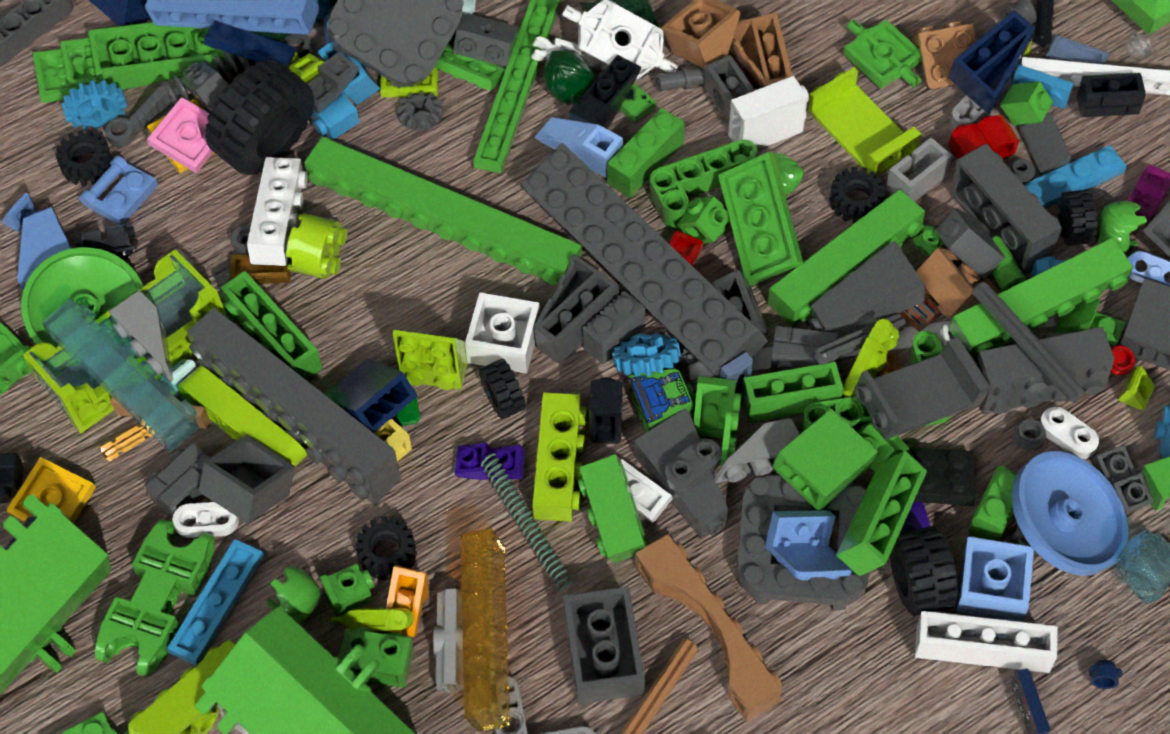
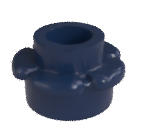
[1088,660,1123,689]

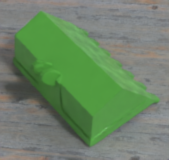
[0,494,111,695]
[196,606,415,734]

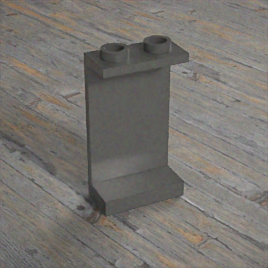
[854,337,991,440]

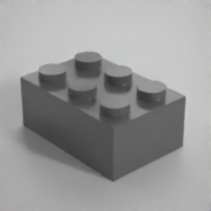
[563,587,645,704]

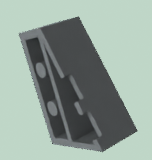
[533,254,620,364]

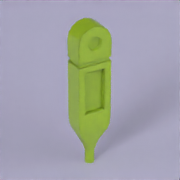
[331,608,414,631]

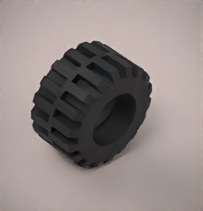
[890,526,958,616]

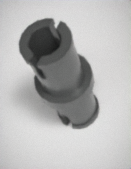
[656,67,705,92]

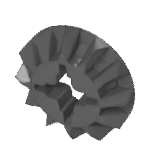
[397,90,443,131]

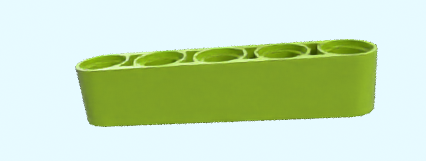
[177,365,307,467]

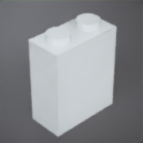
[728,76,809,150]

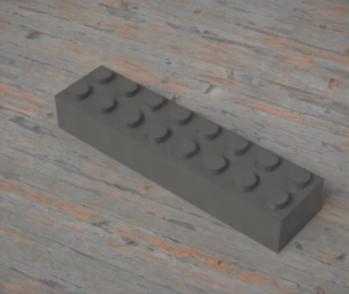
[187,308,401,505]

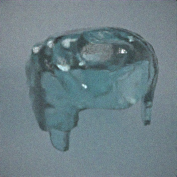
[1117,529,1170,604]

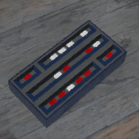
[1011,668,1051,734]

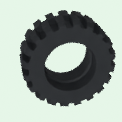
[205,60,315,175]

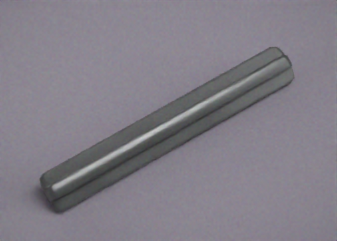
[813,313,906,365]

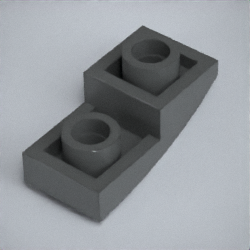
[1092,445,1154,513]

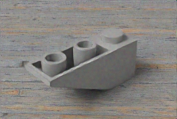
[109,290,173,383]
[714,418,800,483]

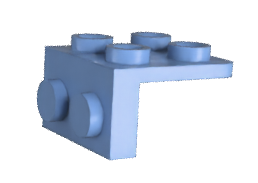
[765,510,852,580]

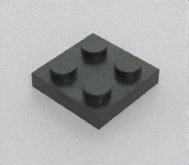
[908,447,976,506]

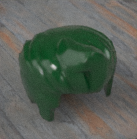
[544,49,595,105]

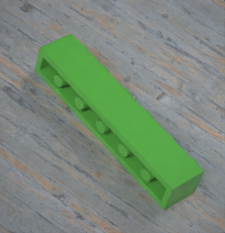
[768,189,925,328]
[949,237,1133,357]

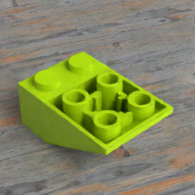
[393,330,468,390]

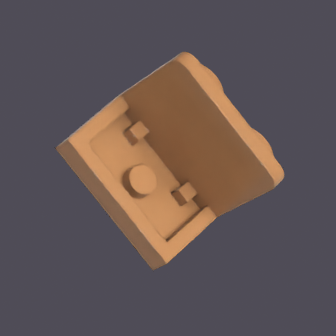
[910,21,976,89]

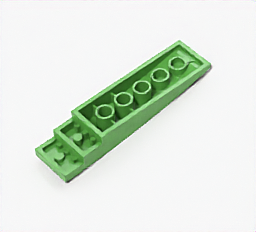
[33,22,263,103]

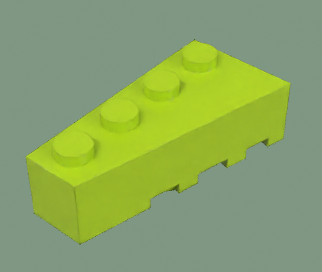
[128,639,235,734]

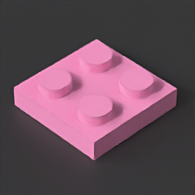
[147,97,213,174]

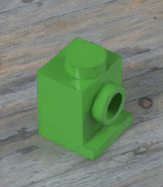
[320,564,374,617]

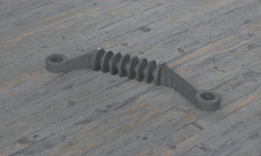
[105,33,312,147]

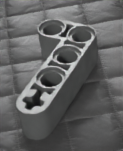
[0,0,73,66]

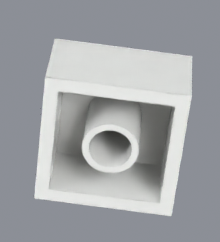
[465,292,540,374]

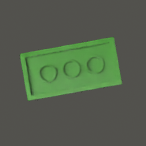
[718,152,804,286]

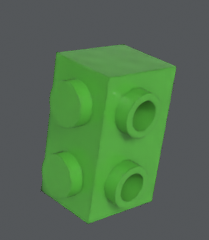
[339,627,414,688]

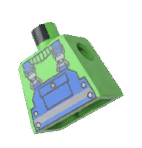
[628,369,698,433]

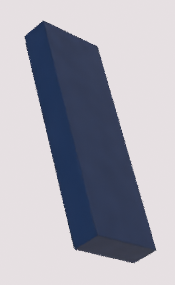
[204,21,296,68]

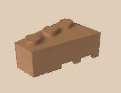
[729,12,793,90]

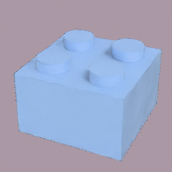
[956,537,1034,622]

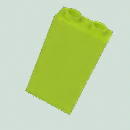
[808,67,922,178]

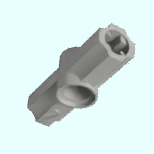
[433,589,469,693]

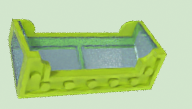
[22,249,228,434]

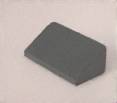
[1019,112,1071,175]

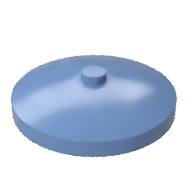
[1011,451,1128,576]

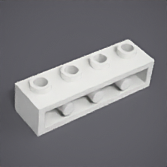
[247,157,307,266]
[915,611,1058,673]

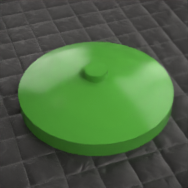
[21,247,143,368]

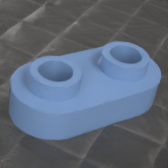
[1128,250,1170,287]

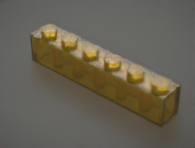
[461,528,510,732]

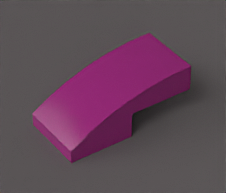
[1127,164,1170,225]

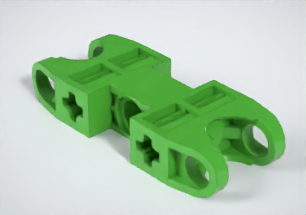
[95,519,215,677]

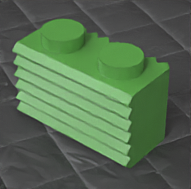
[968,466,1017,542]

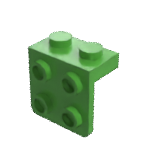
[694,376,741,466]

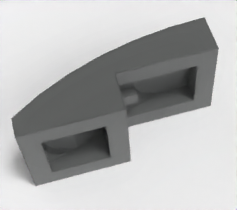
[308,52,359,114]

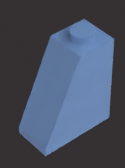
[17,207,71,290]

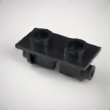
[73,224,139,257]

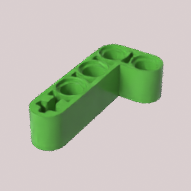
[650,139,758,228]

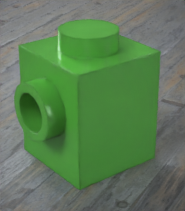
[1000,81,1053,125]

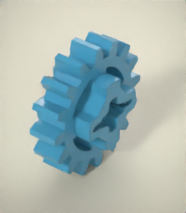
[61,80,127,130]
[612,333,681,377]

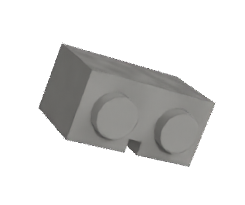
[885,138,952,202]

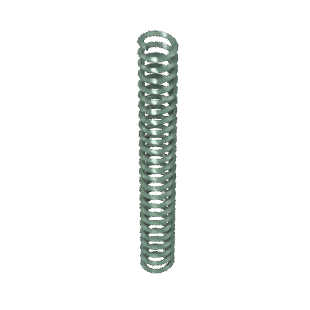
[481,453,574,592]

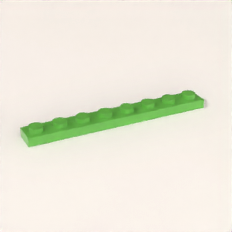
[473,0,562,174]

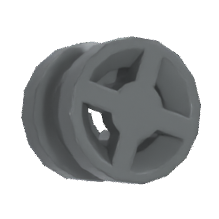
[1001,0,1037,25]

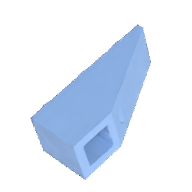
[535,117,623,178]

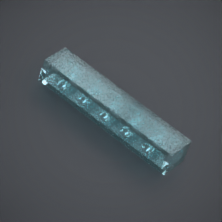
[42,298,199,453]

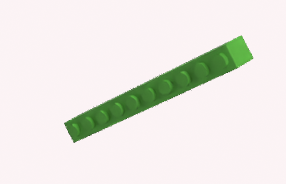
[304,137,582,285]

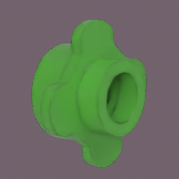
[913,225,945,257]

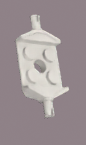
[562,0,678,82]

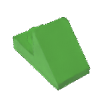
[1055,299,1125,347]

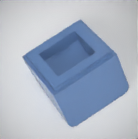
[2,193,36,232]

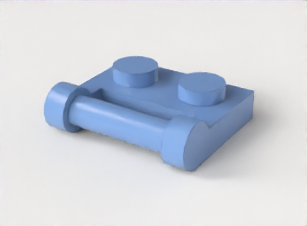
[79,156,158,225]

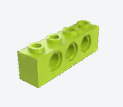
[533,393,587,522]

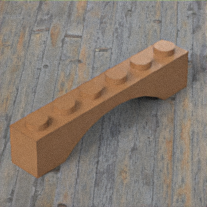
[635,534,782,722]

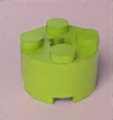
[286,213,348,280]

